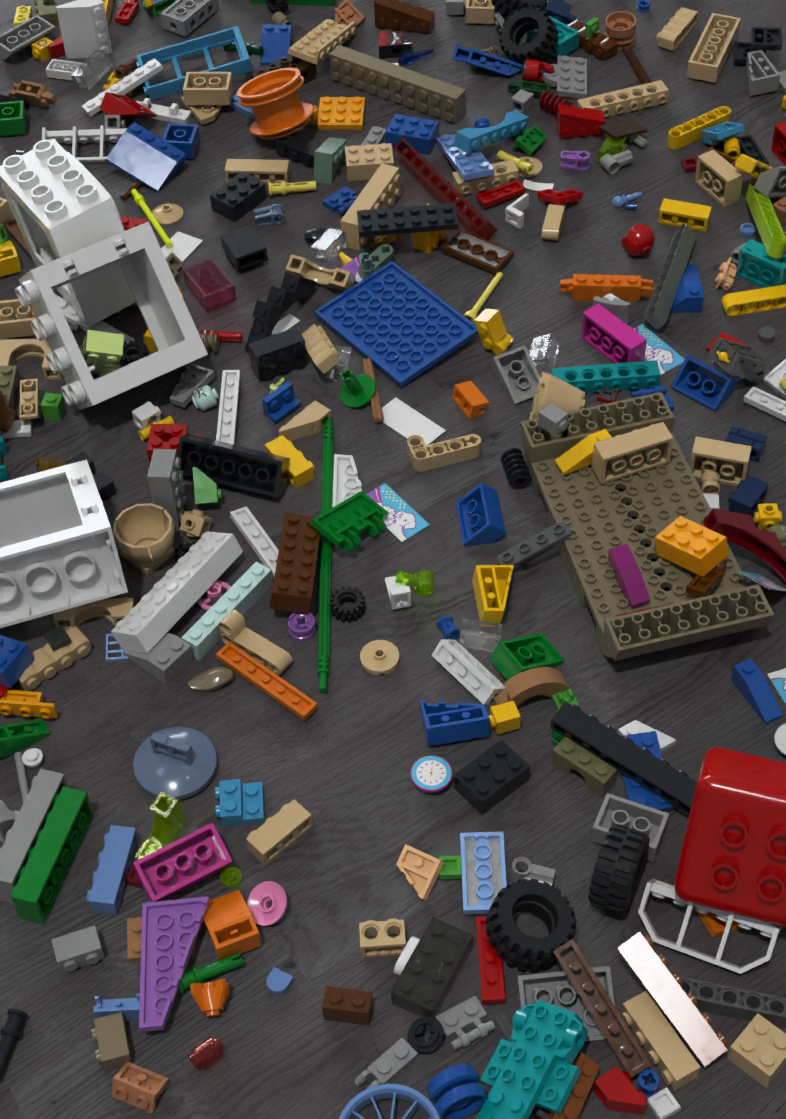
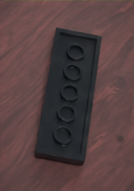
[357,203,459,237]

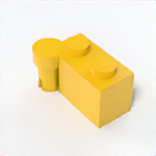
[474,309,514,355]

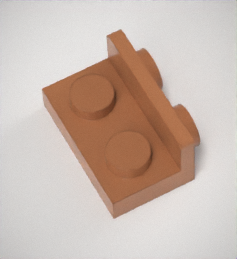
[111,1061,169,1113]

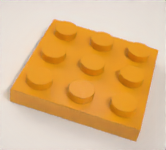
[317,96,365,130]

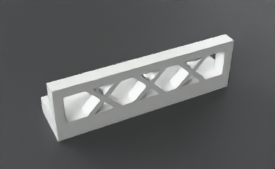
[432,639,505,705]

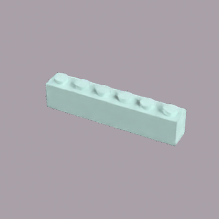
[181,561,273,661]

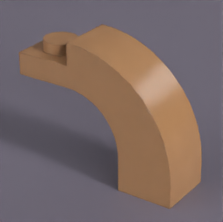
[493,667,569,707]

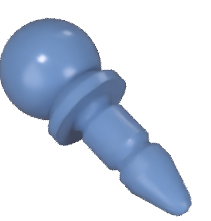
[612,192,642,208]

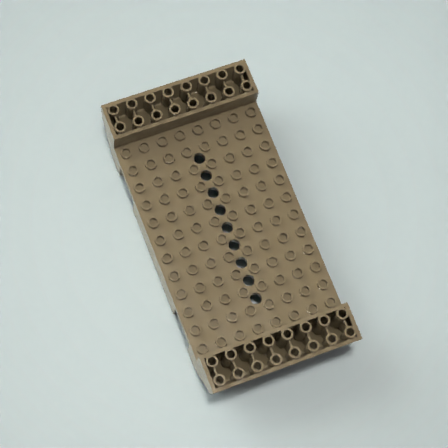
[521,392,774,661]

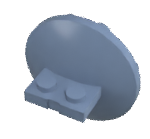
[133,727,217,801]

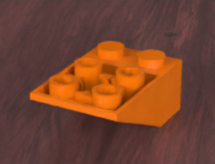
[203,890,262,960]

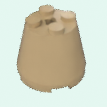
[529,372,585,420]

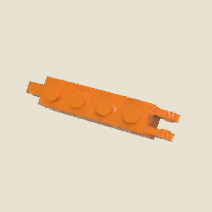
[560,274,654,302]

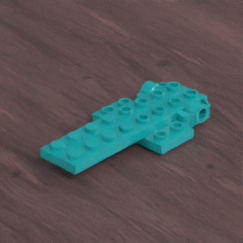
[476,1000,588,1119]

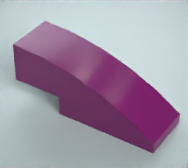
[608,544,650,608]

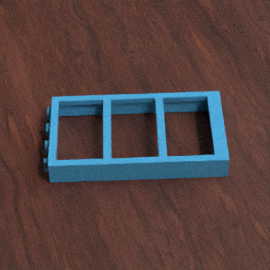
[136,26,253,101]

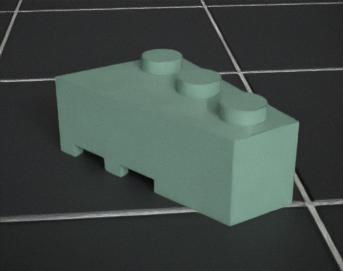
[314,137,348,184]

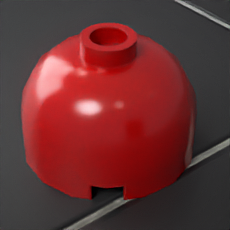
[621,223,655,257]

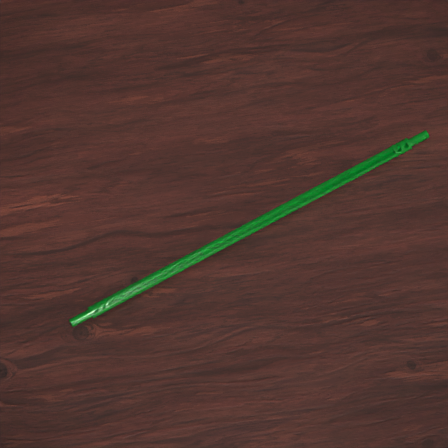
[317,414,334,693]

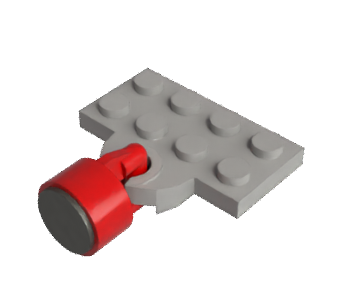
[522,55,587,99]

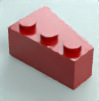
[556,103,606,139]

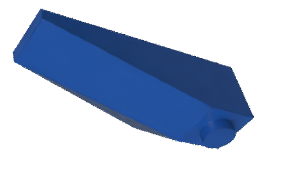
[670,265,704,313]

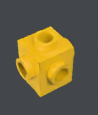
[753,503,782,531]

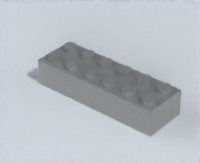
[0,768,68,904]

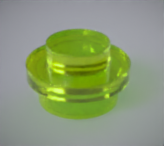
[220,867,242,888]

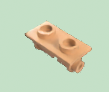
[715,257,737,290]

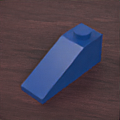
[731,658,783,725]

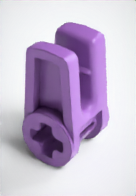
[560,151,590,172]

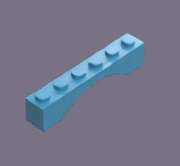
[454,110,529,153]

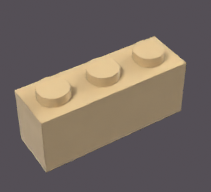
[246,799,313,865]

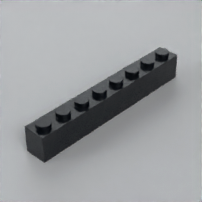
[551,701,697,815]

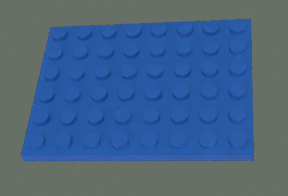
[314,261,479,387]

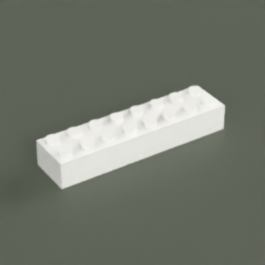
[111,531,243,653]

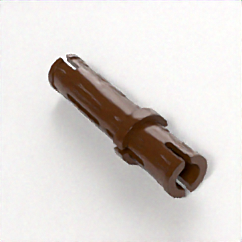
[114,59,138,79]

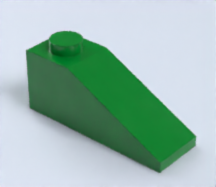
[0,719,51,758]

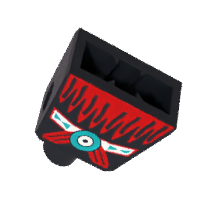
[379,30,412,59]

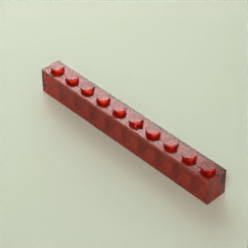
[392,137,497,240]

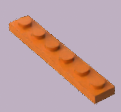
[216,642,318,721]

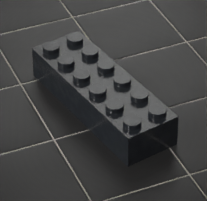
[177,434,290,497]

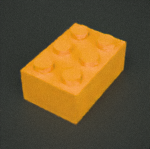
[655,516,728,577]

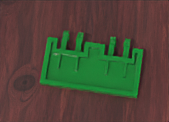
[310,491,389,552]

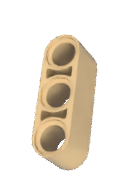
[542,204,565,241]

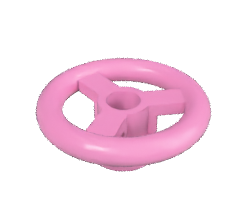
[196,580,231,611]

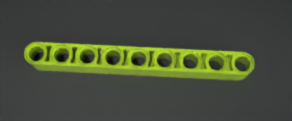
[745,181,786,258]

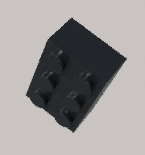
[210,171,267,222]
[248,327,307,382]
[454,739,530,815]

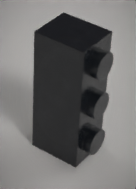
[275,134,321,168]

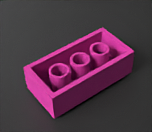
[581,303,647,363]
[133,822,232,902]

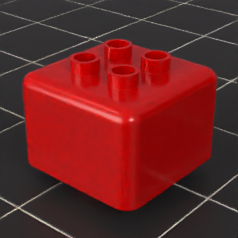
[674,747,786,927]

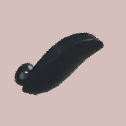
[304,228,341,243]

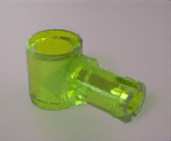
[395,570,434,596]

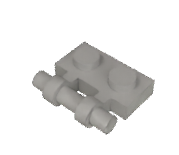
[435,996,495,1050]

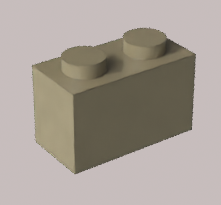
[91,1012,132,1071]

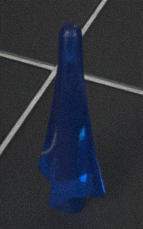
[398,49,434,66]

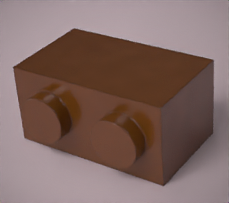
[322,986,373,1026]

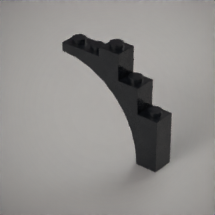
[244,272,317,352]

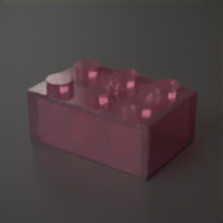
[182,257,237,312]

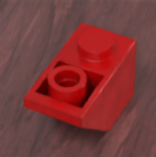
[593,1065,648,1115]

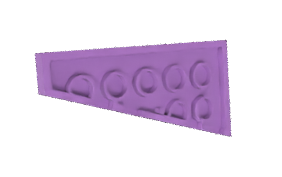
[139,896,210,1032]

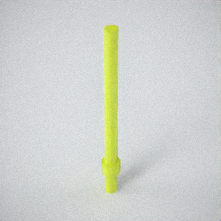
[131,189,173,248]

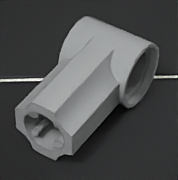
[600,150,633,174]
[510,857,556,888]

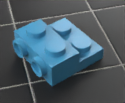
[701,122,745,146]
[215,779,264,826]

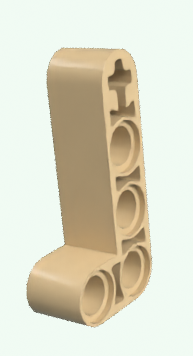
[407,434,481,472]
[219,610,293,676]

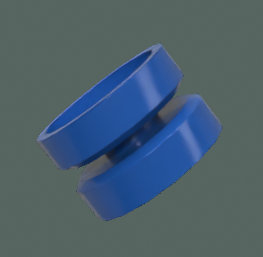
[426,1064,488,1119]

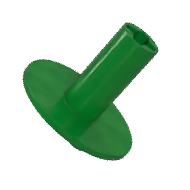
[340,370,376,408]

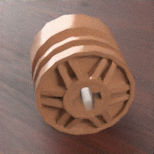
[605,11,636,51]

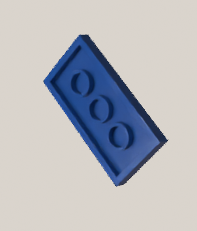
[622,731,674,812]

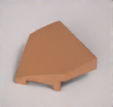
[334,0,366,28]

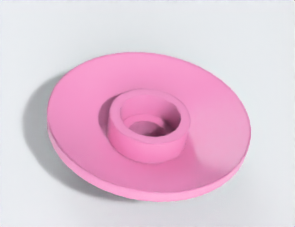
[247,881,287,926]

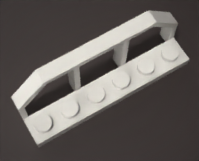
[42,125,127,164]
[638,879,783,974]

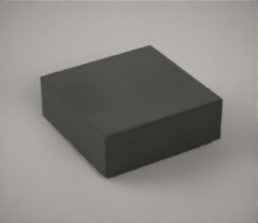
[44,625,71,651]

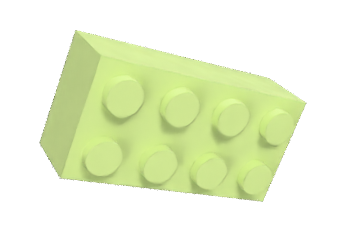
[80,330,124,376]

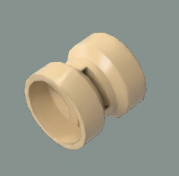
[700,471,720,494]

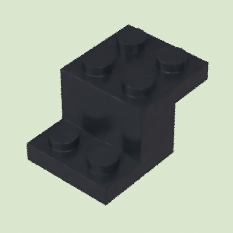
[734,27,782,65]

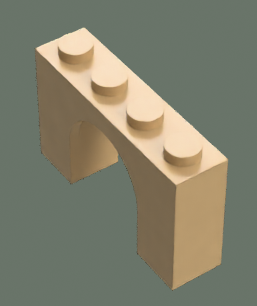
[0,339,63,380]

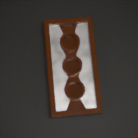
[441,228,514,274]

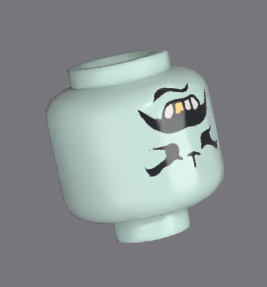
[192,385,219,411]

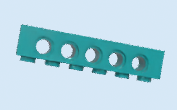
[552,360,661,393]

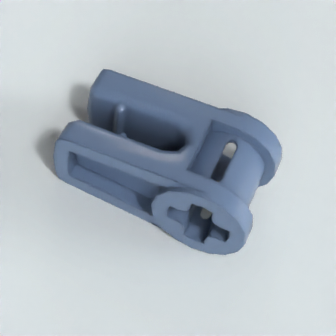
[254,204,285,227]

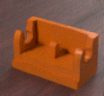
[452,381,489,420]

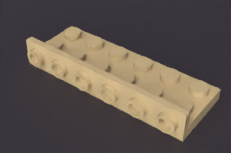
[288,19,356,65]

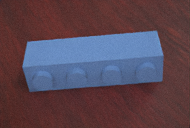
[86,825,139,915]

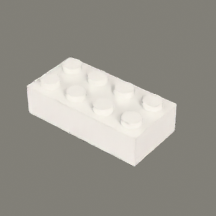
[45,59,88,82]

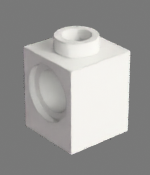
[132,401,161,430]

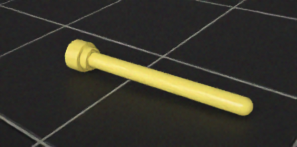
[463,272,503,324]

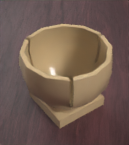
[113,503,175,576]

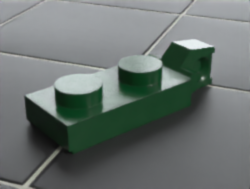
[508,80,551,97]

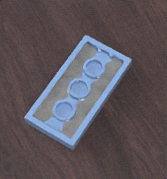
[460,832,507,915]

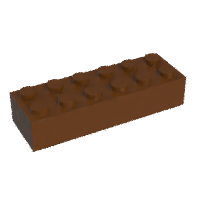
[269,512,320,615]

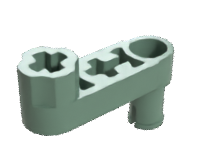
[358,244,393,278]

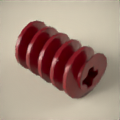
[539,90,573,116]

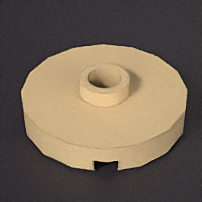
[360,640,400,676]

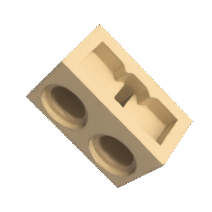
[359,918,406,958]

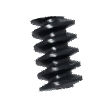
[501,448,532,489]

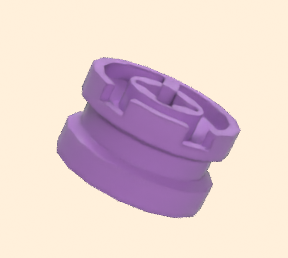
[288,612,316,642]

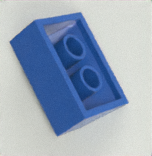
[671,355,739,411]
[456,482,506,546]

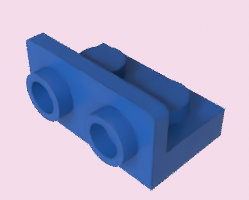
[262,381,301,422]

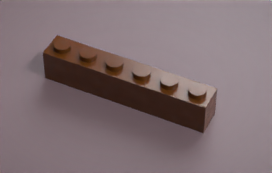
[552,939,651,1078]

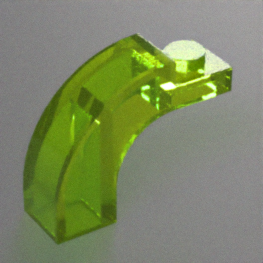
[134,790,184,860]

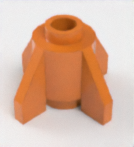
[190,979,230,1017]

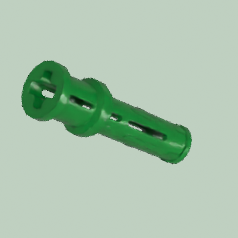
[179,952,244,994]

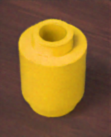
[723,137,740,159]

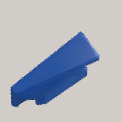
[452,45,523,77]

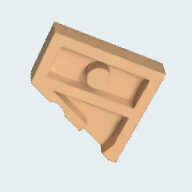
[396,844,444,901]

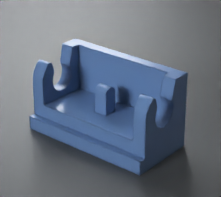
[93,993,140,1022]

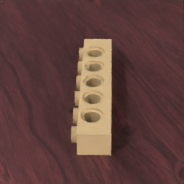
[577,80,669,118]

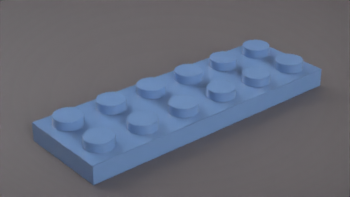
[436,134,494,181]

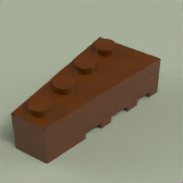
[374,0,435,34]

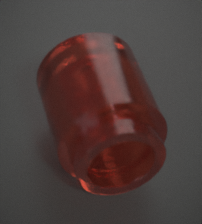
[188,1036,224,1071]

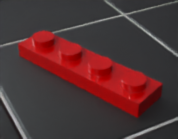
[476,917,505,1004]

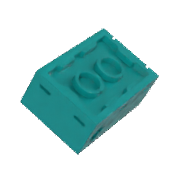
[527,16,580,58]
[736,239,786,288]

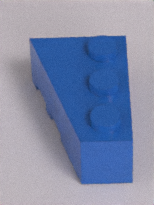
[420,700,489,746]

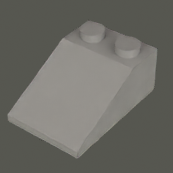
[490,345,540,405]
[122,633,193,685]

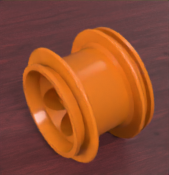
[237,68,315,140]

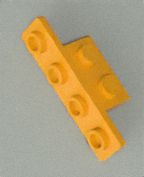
[0,690,58,719]

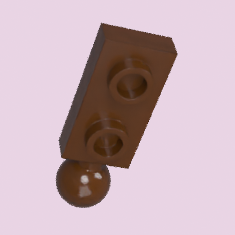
[686,560,727,598]

